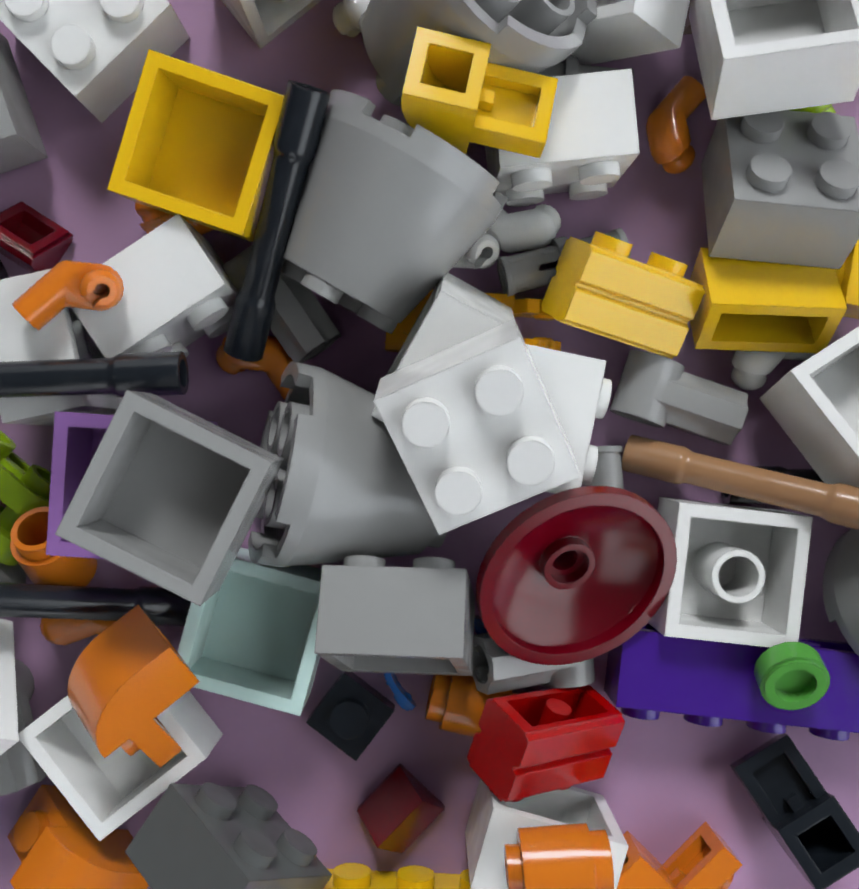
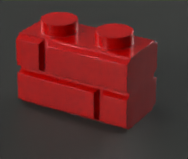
[467,684,625,802]

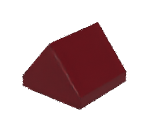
[0,201,73,273]
[357,763,445,854]

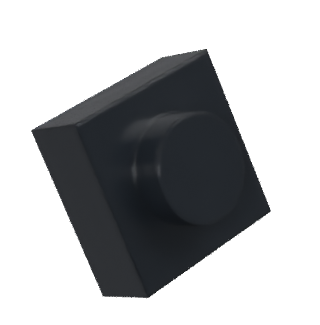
[306,671,395,761]

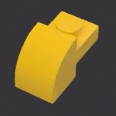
[401,26,558,158]

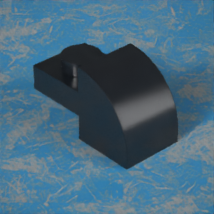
[730,733,859,889]

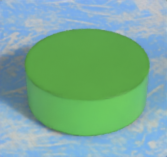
[754,642,830,710]

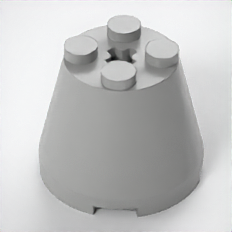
[359,0,597,106]
[281,89,508,334]
[248,361,447,567]

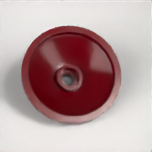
[476,486,677,665]

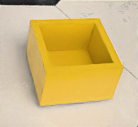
[107,49,284,242]

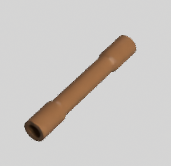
[622,435,859,530]

